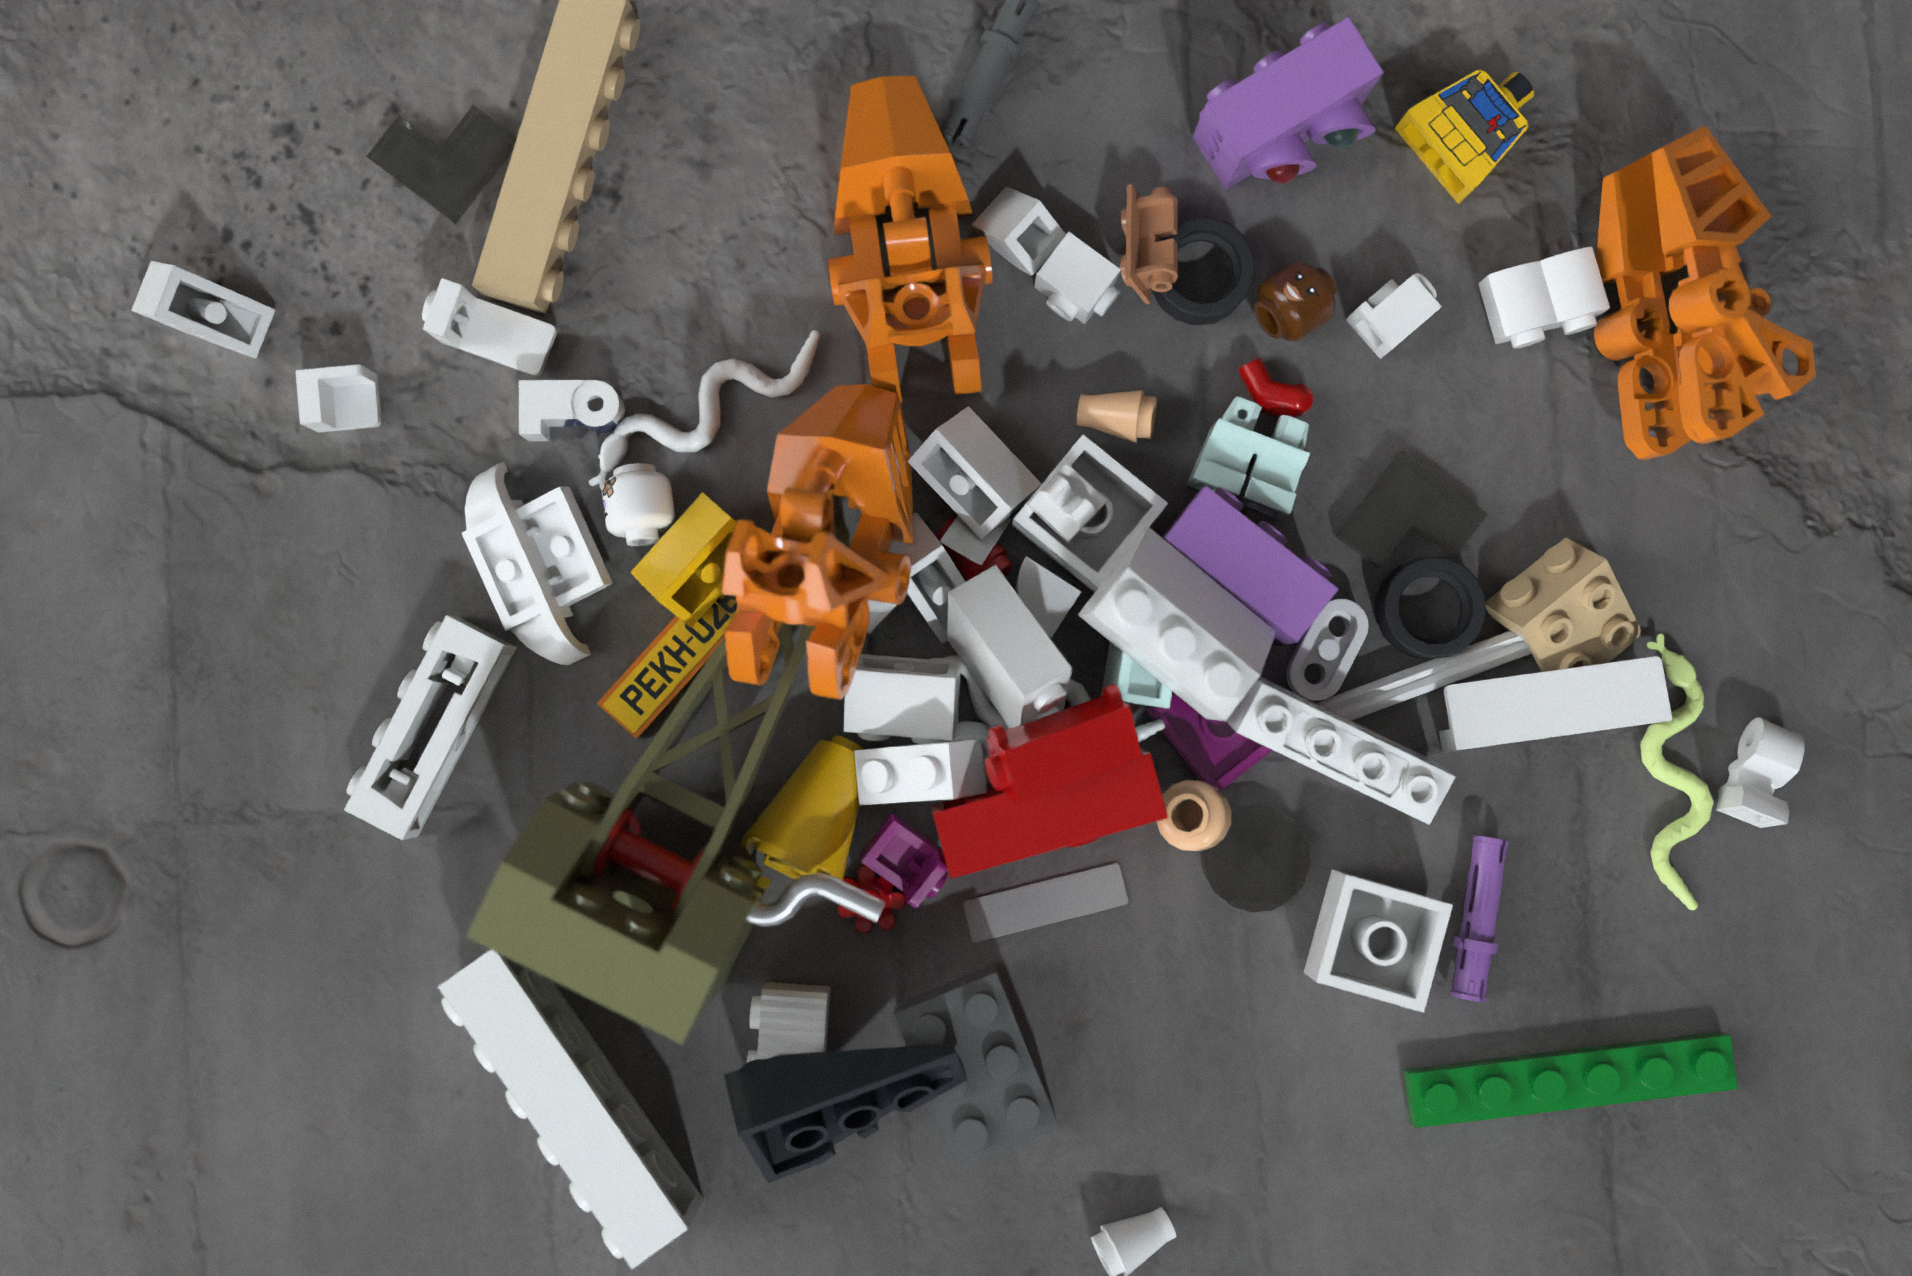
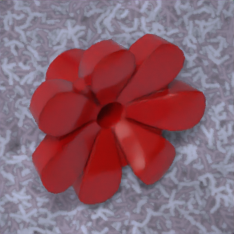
[837,864,907,934]

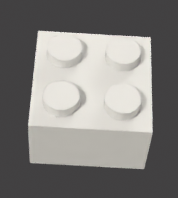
[1011,434,1168,593]
[1304,869,1453,1013]

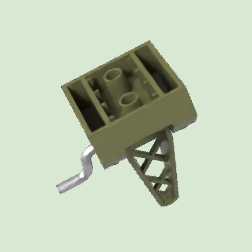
[466,516,886,1044]

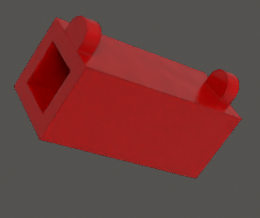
[985,684,1143,804]

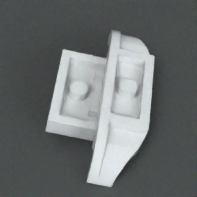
[462,462,613,665]

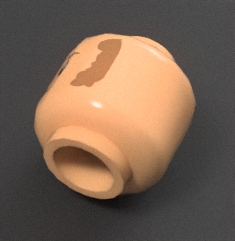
[1156,780,1231,851]

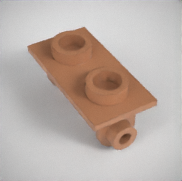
[1120,184,1178,305]

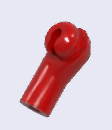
[1237,357,1314,418]

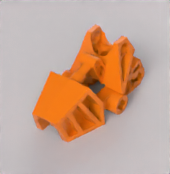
[827,76,993,403]
[1594,125,1816,460]
[722,384,914,700]

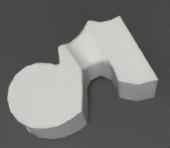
[1716,717,1805,828]

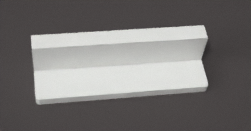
[1439,656,1672,752]

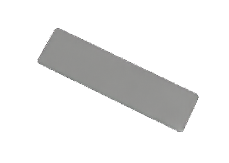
[963,863,1128,942]

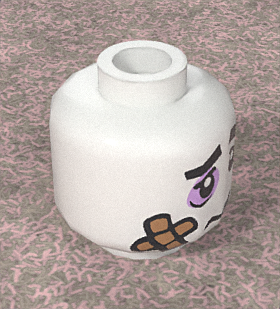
[602,463,675,547]

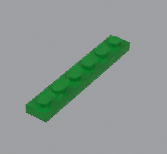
[1404,1031,1738,1128]

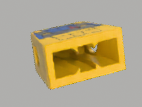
[1395,69,1534,204]

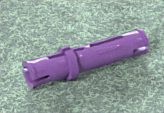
[1450,835,1509,1003]

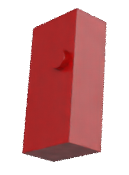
[932,748,1168,879]

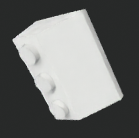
[1078,527,1276,721]

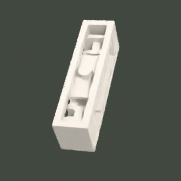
[344,615,517,840]
[1226,676,1456,825]

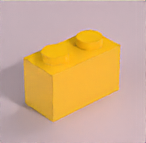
[630,492,737,628]

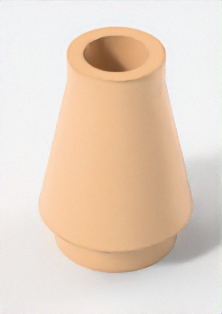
[1077,390,1157,443]

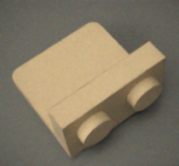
[1485,537,1641,672]

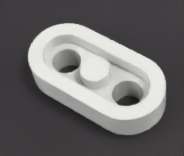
[1286,599,1368,701]

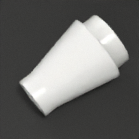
[1091,1207,1177,1276]

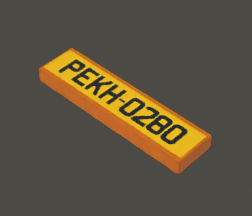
[596,593,738,739]

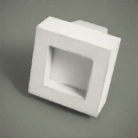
[1028,463,1107,543]

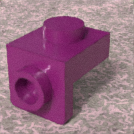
[859,813,948,908]

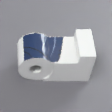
[519,380,626,442]

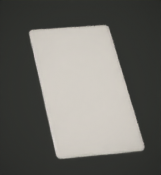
[940,516,1011,565]

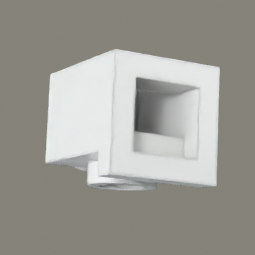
[1346,273,1442,359]

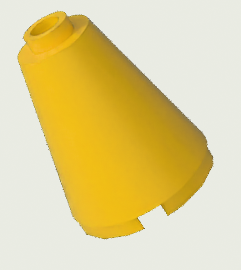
[738,735,863,881]

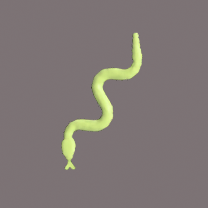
[1640,634,1714,910]

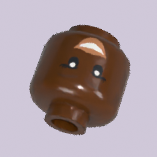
[1254,261,1336,342]

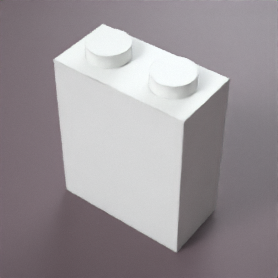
[947,565,1072,729]

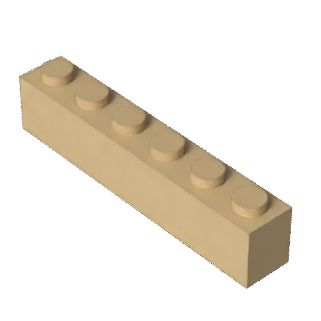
[472,0,640,315]

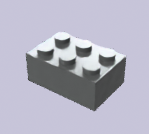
[894,964,1059,1170]

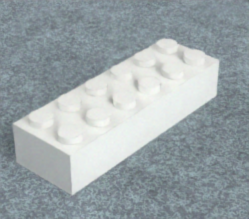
[438,949,704,1269]

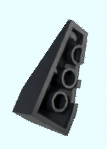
[724,1043,966,1183]

